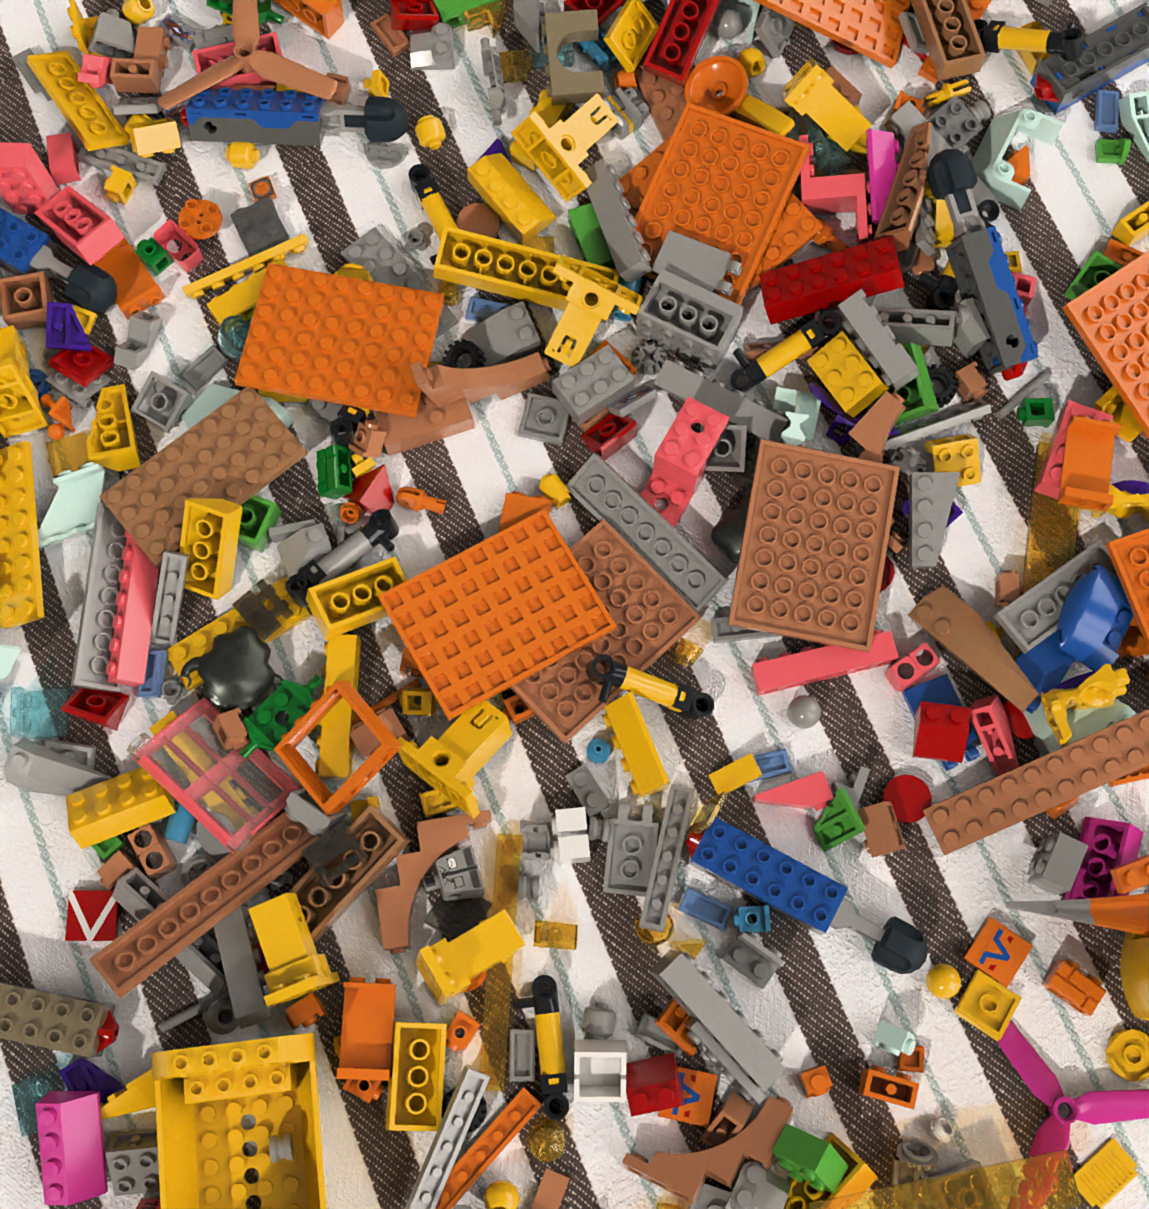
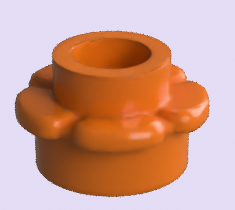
[340,502,362,524]

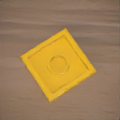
[953,969,1022,1042]

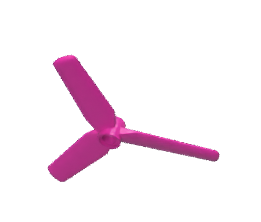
[996,1020,1149,1209]

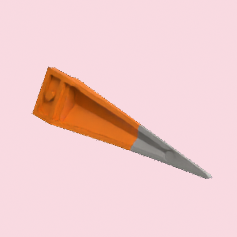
[1005,893,1149,936]

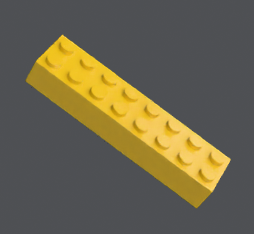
[433,225,619,321]

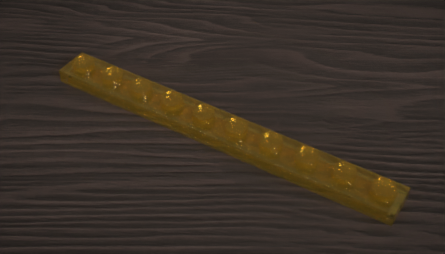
[480,834,522,1092]

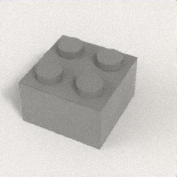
[1028,832,1089,895]

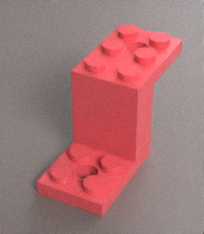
[799,135,872,245]
[640,396,730,527]

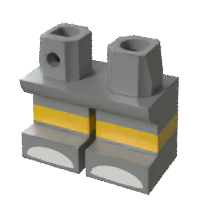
[597,86,649,140]

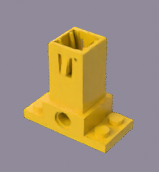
[781,57,872,152]
[511,94,619,203]
[544,254,643,367]
[0,325,49,438]
[398,701,512,819]
[248,893,340,1007]
[415,909,526,1007]

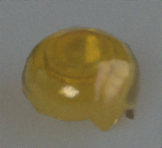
[635,914,674,946]
[527,1119,566,1163]

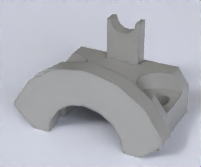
[885,447,929,481]
[520,820,552,860]

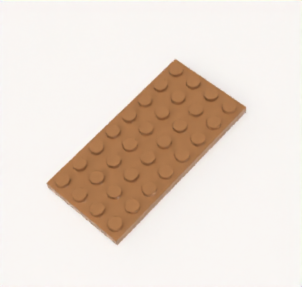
[99,386,308,568]

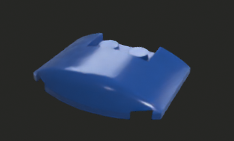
[1057,564,1134,671]

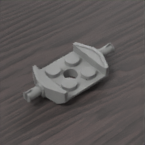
[480,37,506,126]

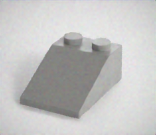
[462,301,541,367]

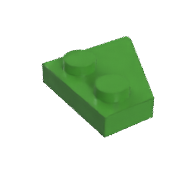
[813,787,866,852]

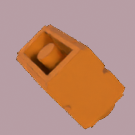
[1041,959,1106,1016]

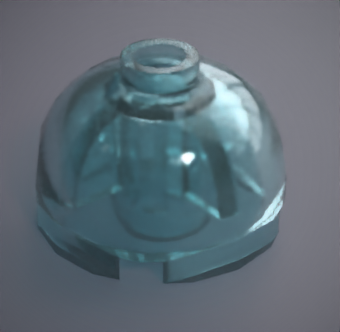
[217,316,252,361]

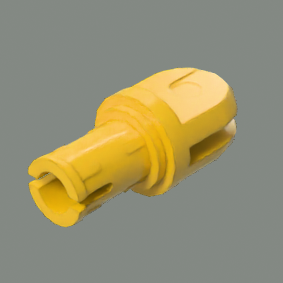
[924,79,971,109]

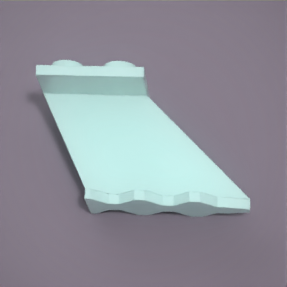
[772,387,821,446]
[38,462,110,549]

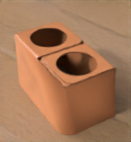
[127,823,178,879]

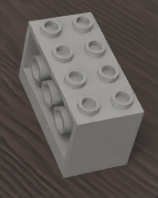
[636,269,744,371]

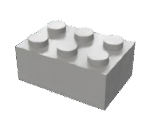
[552,344,635,426]

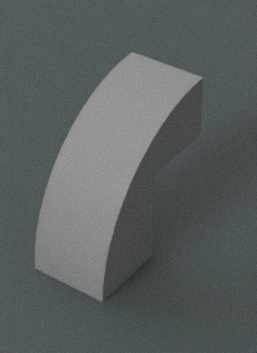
[114,311,161,370]

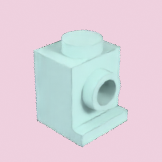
[871,1020,916,1056]

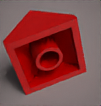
[390,0,439,31]
[580,413,638,460]
[61,687,129,731]

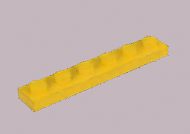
[182,233,309,300]

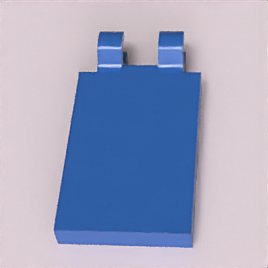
[1015,629,1075,714]
[902,674,980,771]

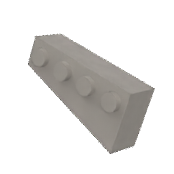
[838,289,919,391]
[909,472,960,569]

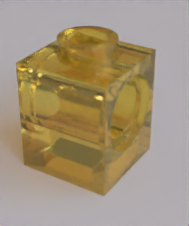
[499,49,531,83]

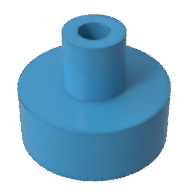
[586,739,611,764]

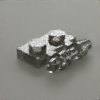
[232,579,293,641]

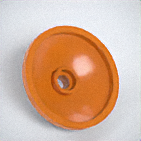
[684,56,748,116]

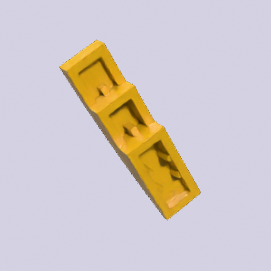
[730,94,795,136]

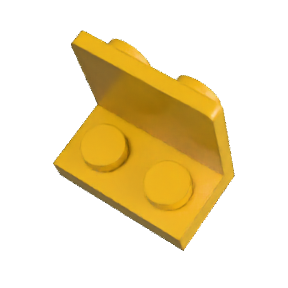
[67,0,104,56]
[1094,386,1143,443]
[924,433,981,487]

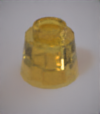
[438,280,462,306]
[674,637,704,668]

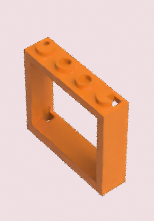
[274,681,403,815]

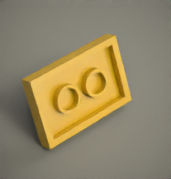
[603,0,659,73]

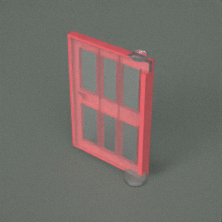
[127,697,301,854]

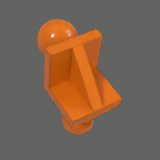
[40,393,75,440]

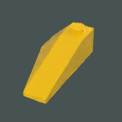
[86,384,141,472]
[101,1069,156,1120]

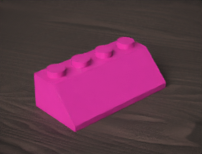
[866,129,900,230]
[1064,816,1144,900]
[35,1091,108,1205]

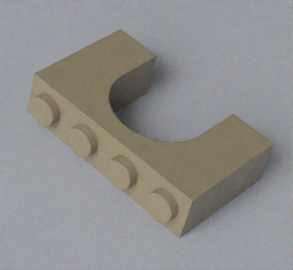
[541,9,604,105]

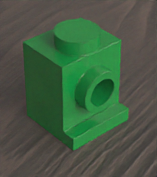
[135,237,173,276]
[1016,398,1055,428]

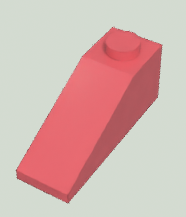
[970,694,1019,776]
[752,771,834,811]

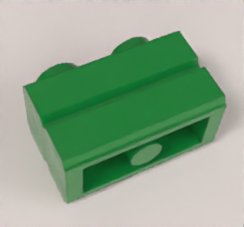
[316,445,353,499]

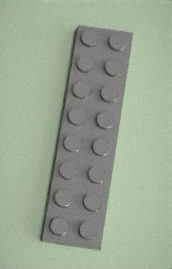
[566,453,730,614]
[71,501,127,693]

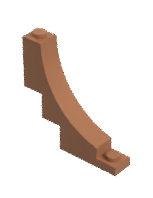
[410,352,552,408]
[848,391,906,554]
[376,810,492,955]
[622,1096,794,1205]

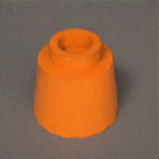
[612,68,637,91]

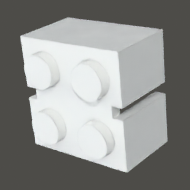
[551,807,590,865]
[574,1039,627,1102]

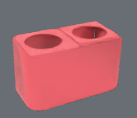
[46,132,81,186]
[154,219,204,273]
[885,642,941,692]

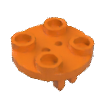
[178,199,223,240]

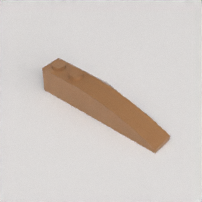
[874,121,932,252]
[908,586,1039,713]

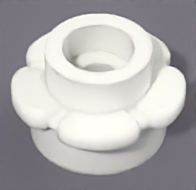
[930,1117,954,1143]

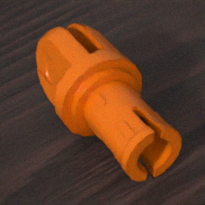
[812,218,849,252]
[395,486,447,515]

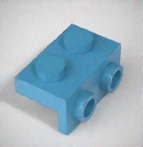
[577,26,619,72]

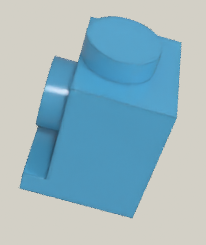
[733,905,771,933]

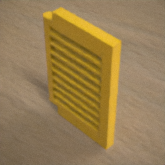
[1068,1138,1138,1209]

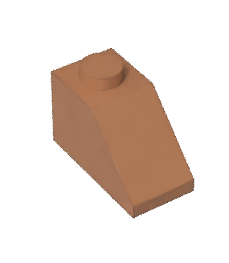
[699,1091,754,1148]

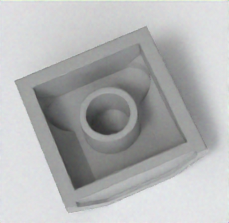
[410,23,454,70]
[949,298,990,359]
[130,371,192,433]
[284,788,347,836]
[724,1159,791,1209]

